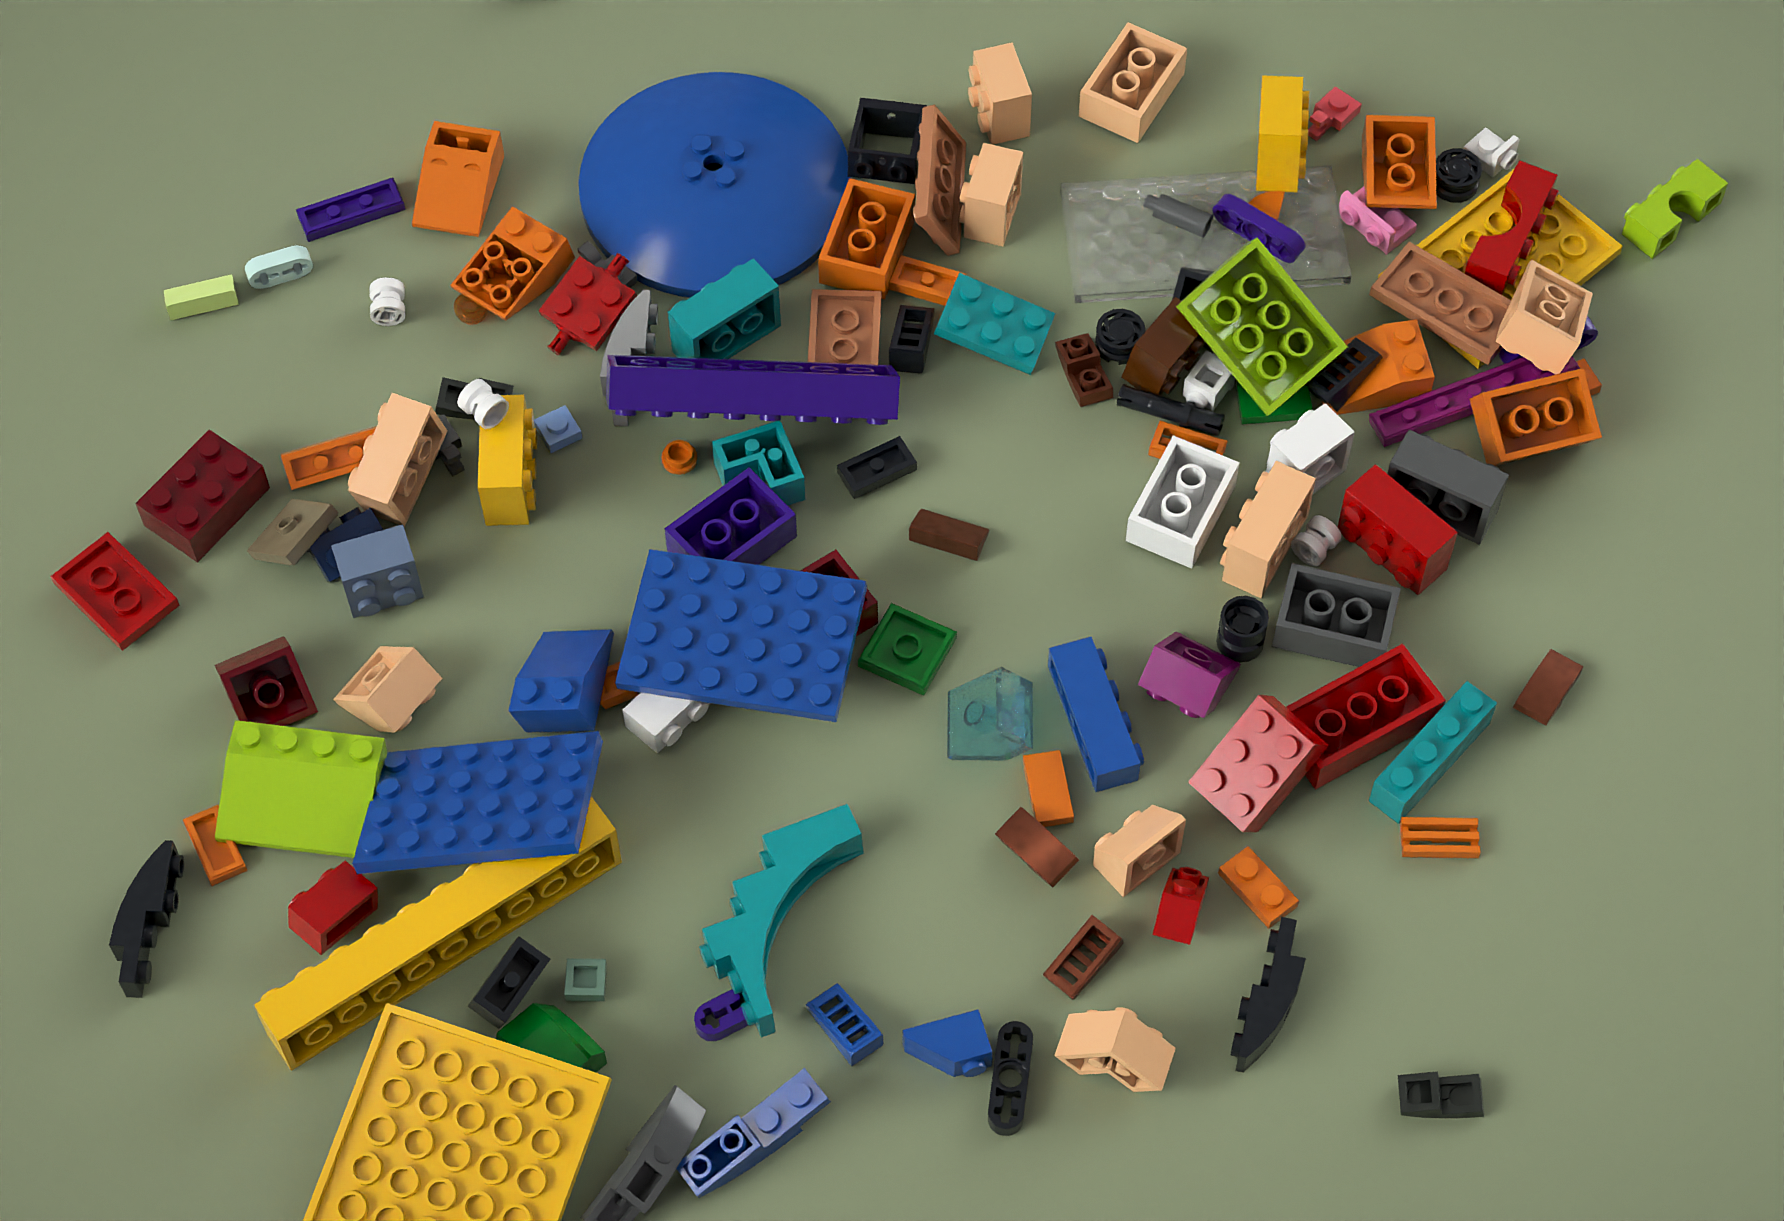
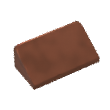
[909,509,989,561]

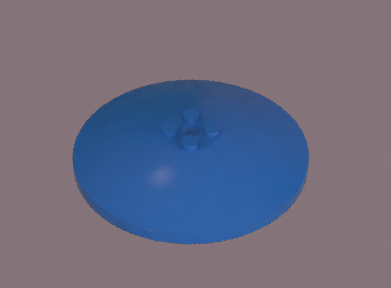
[579,72,851,298]

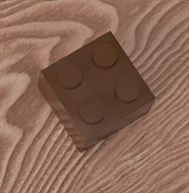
[1121,297,1206,396]

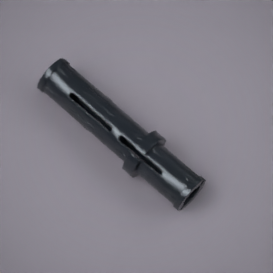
[1117,384,1225,437]

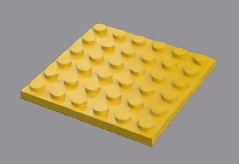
[303,1003,612,1221]

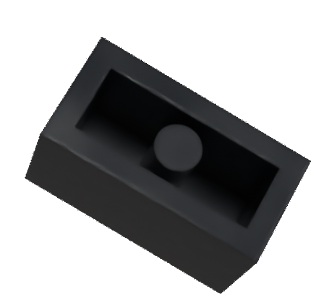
[467,936,551,1029]

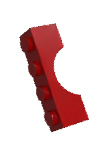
[1464,160,1559,295]

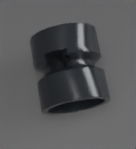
[1216,596,1269,663]

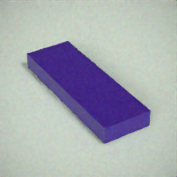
[296,177,406,242]

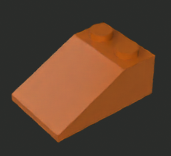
[1362,115,1437,209]
[1322,319,1435,415]

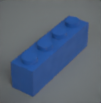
[1048,636,1144,793]

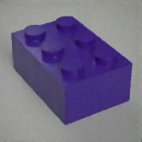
[664,467,797,565]

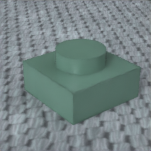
[564,958,607,1001]

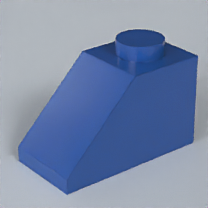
[902,1009,992,1077]

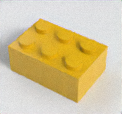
[1256,75,1309,193]
[478,394,537,526]

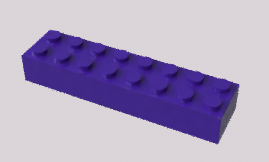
[606,355,900,425]

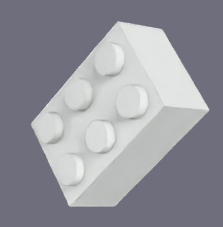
[1126,435,1240,569]

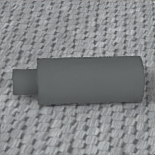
[1143,194,1213,238]

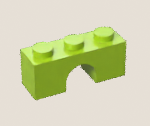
[1622,159,1728,259]

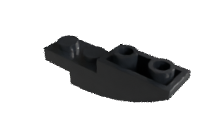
[109,840,184,998]
[1230,917,1306,1072]

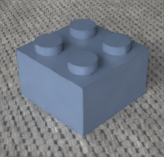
[331,524,424,618]

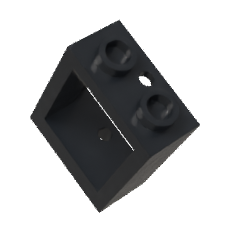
[847,97,927,184]

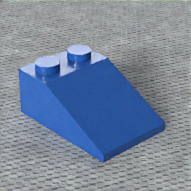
[509,629,614,732]

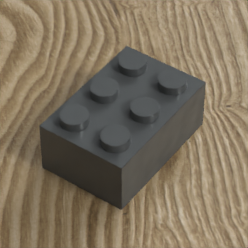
[1387,430,1509,545]
[1272,563,1401,667]

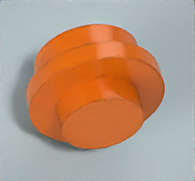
[661,440,697,475]

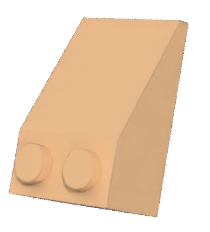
[1495,260,1593,375]

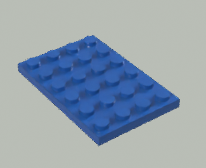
[615,549,867,722]
[352,731,603,874]

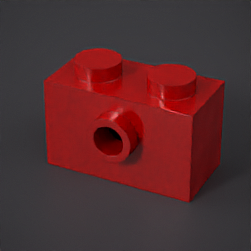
[288,860,378,955]

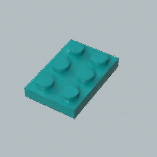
[934,273,1056,375]

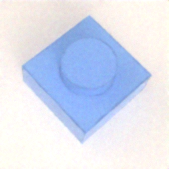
[534,405,583,453]

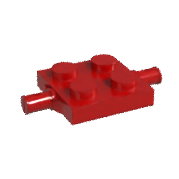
[539,253,637,356]

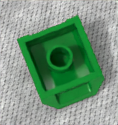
[496,1003,607,1073]

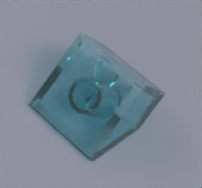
[947,667,1033,761]

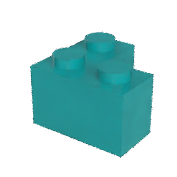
[712,421,806,506]

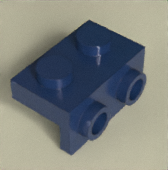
[307,507,383,583]

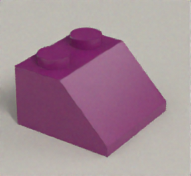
[1138,632,1241,718]

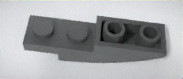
[580,1085,706,1221]

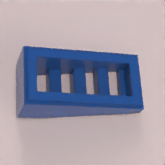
[806,983,884,1067]

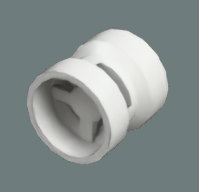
[369,277,405,326]
[457,379,509,429]
[1291,515,1342,566]

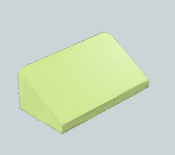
[164,274,239,320]

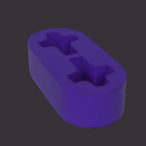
[694,989,748,1042]

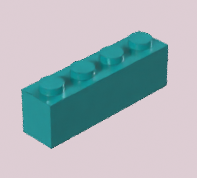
[1369,681,1497,824]

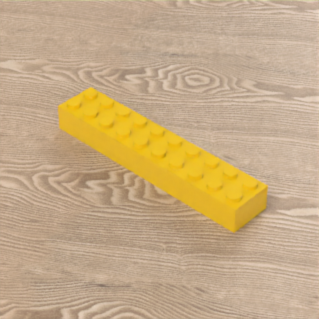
[254,796,622,1071]

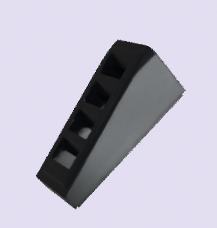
[889,305,935,374]
[1305,338,1383,412]

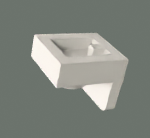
[1463,127,1520,177]

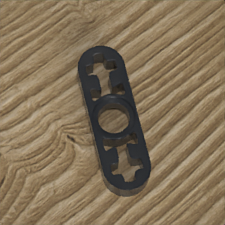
[988,1021,1033,1136]

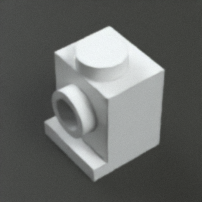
[1183,350,1235,411]

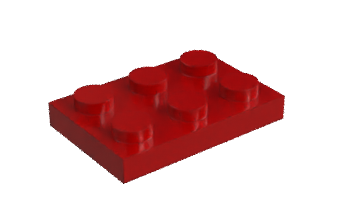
[50,532,180,651]

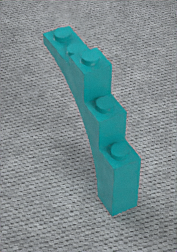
[699,804,864,1038]

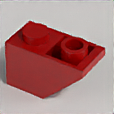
[1152,867,1210,945]

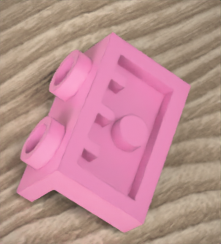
[1338,186,1417,255]

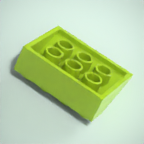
[1176,237,1348,416]
[215,720,388,858]

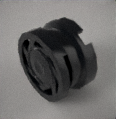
[1436,148,1482,203]
[1095,309,1146,365]

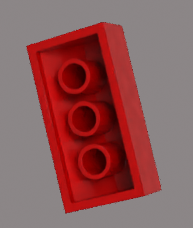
[1286,643,1446,790]

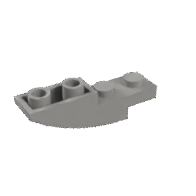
[600,290,658,426]

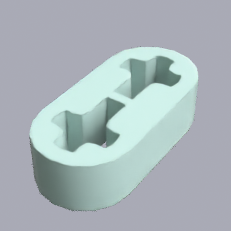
[245,245,313,289]

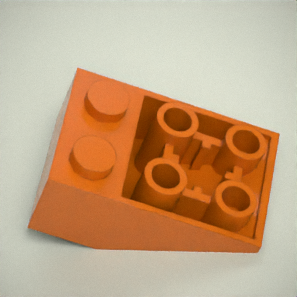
[412,121,504,237]
[450,206,575,321]

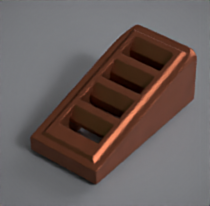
[1043,915,1124,1000]

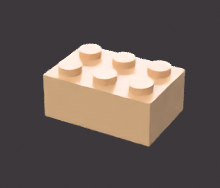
[1079,22,1187,143]
[348,393,448,527]
[1220,461,1316,599]

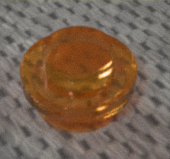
[454,294,489,325]

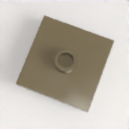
[247,499,338,566]

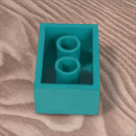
[668,258,781,359]

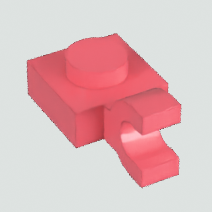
[1308,86,1362,141]

